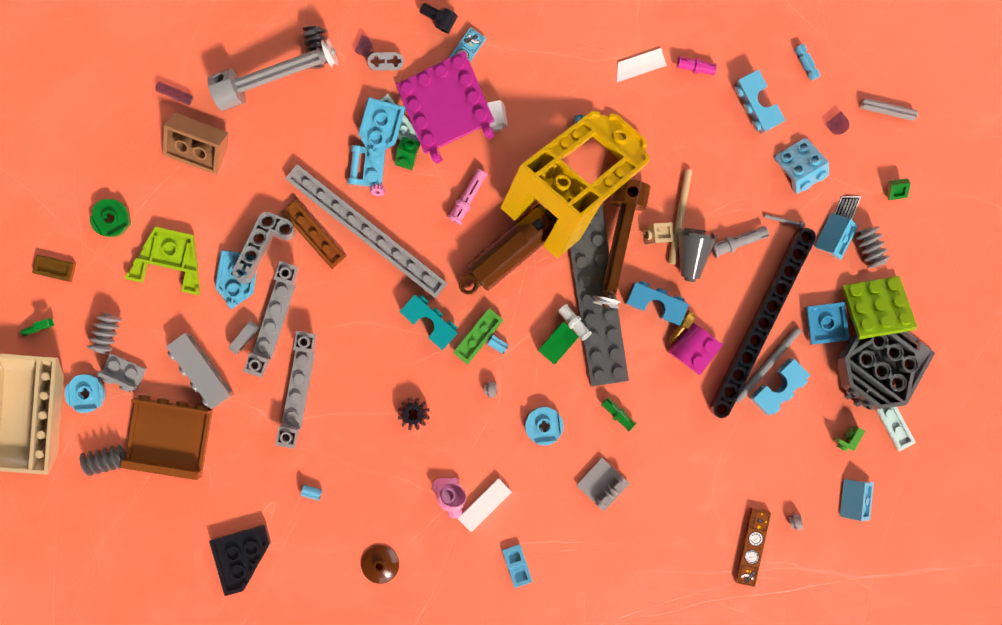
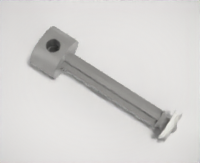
[208,37,339,111]

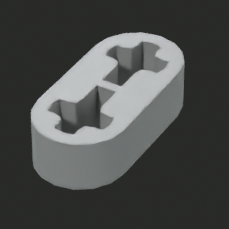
[367,52,404,71]
[228,321,259,355]

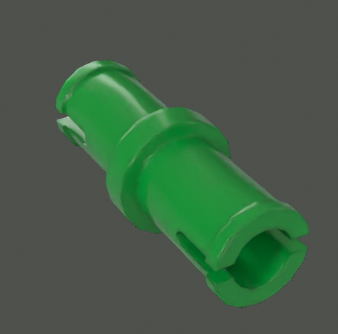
[601,397,637,432]

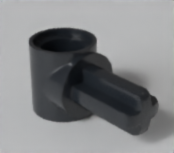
[419,3,458,34]

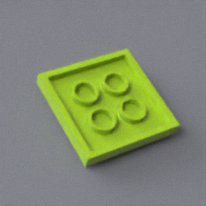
[842,276,918,340]

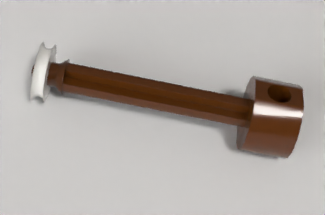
[592,179,651,309]

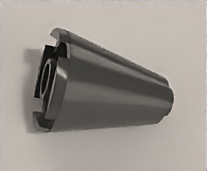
[678,228,717,282]

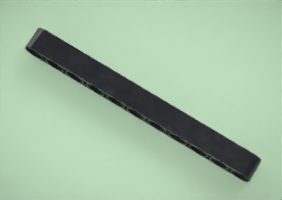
[710,228,816,418]

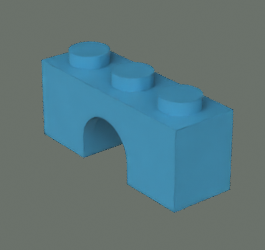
[625,280,689,326]

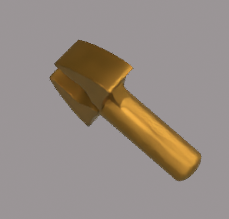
[669,310,696,344]

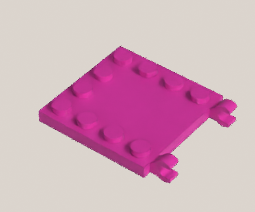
[396,51,495,164]

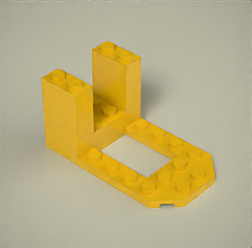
[501,111,650,259]

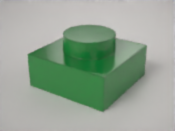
[886,178,911,200]

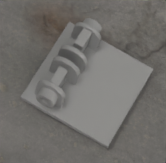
[576,458,630,511]

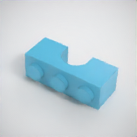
[734,69,786,134]
[749,358,811,416]

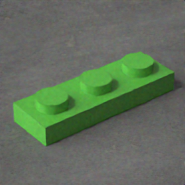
[453,308,504,365]

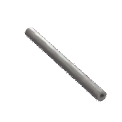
[736,327,802,404]

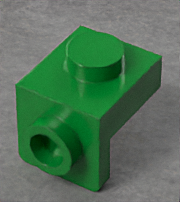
[394,137,420,171]

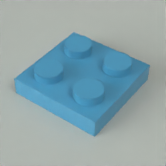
[805,302,850,345]

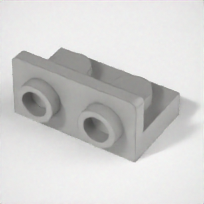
[97,353,147,392]

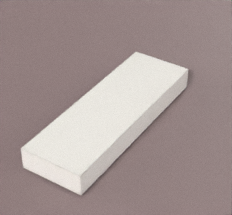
[458,478,512,532]

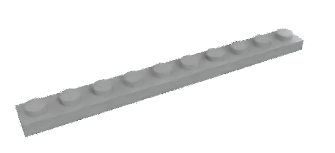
[285,164,448,298]

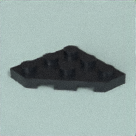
[209,524,271,596]

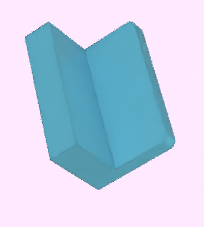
[815,213,858,260]
[840,479,874,521]

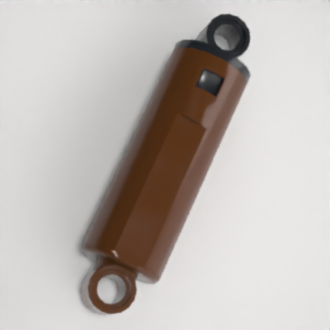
[459,204,558,295]

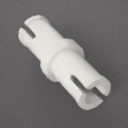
[558,304,592,341]

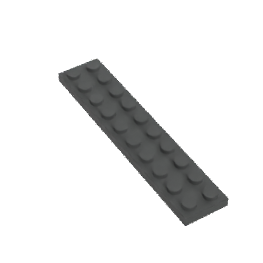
[569,204,629,387]

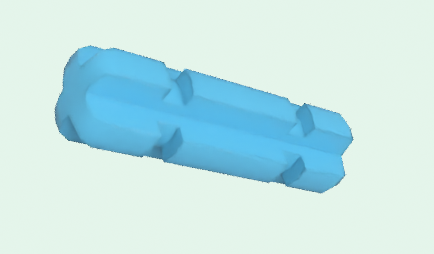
[794,44,821,81]

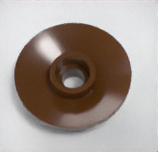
[361,545,399,584]

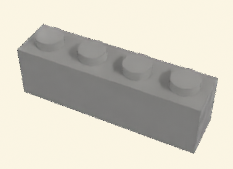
[166,333,234,409]

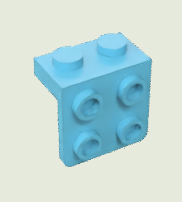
[775,138,829,194]

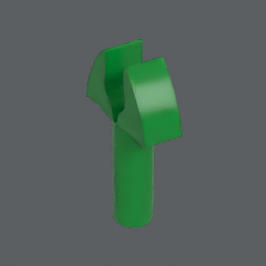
[20,318,54,336]

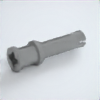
[711,226,769,259]

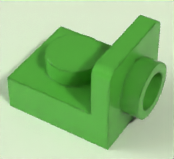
[833,426,865,452]

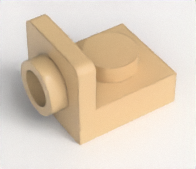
[643,222,674,245]

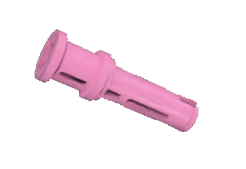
[447,169,488,225]

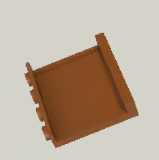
[120,395,213,480]

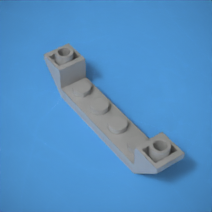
[243,261,299,378]
[275,331,316,449]

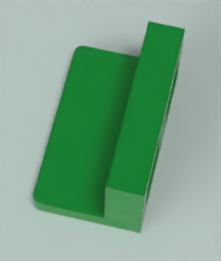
[538,321,579,364]

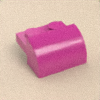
[667,323,723,375]

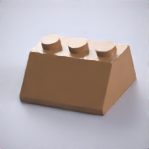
[163,113,229,175]

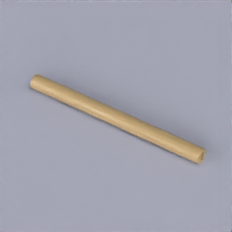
[668,169,692,264]

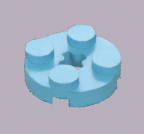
[64,374,106,413]
[525,407,564,446]

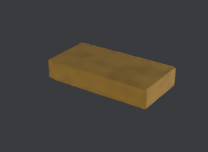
[32,254,76,282]

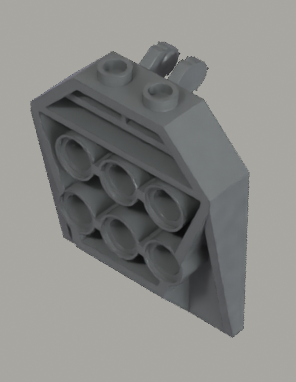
[837,331,935,410]

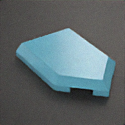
[358,97,406,157]
[215,250,257,310]

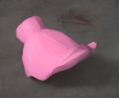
[431,477,466,519]

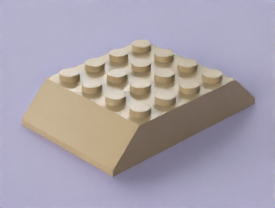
[0,353,64,475]

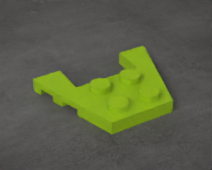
[125,227,201,295]

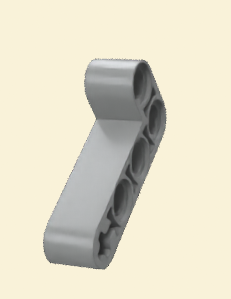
[233,212,295,284]

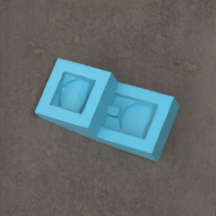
[502,544,533,588]

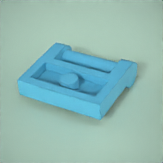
[347,145,386,187]

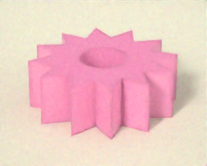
[370,184,385,197]

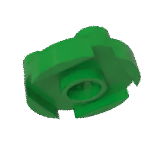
[90,199,131,237]

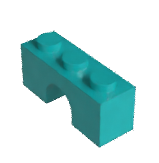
[399,295,458,350]

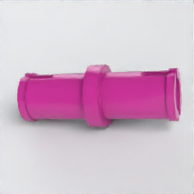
[676,56,717,76]

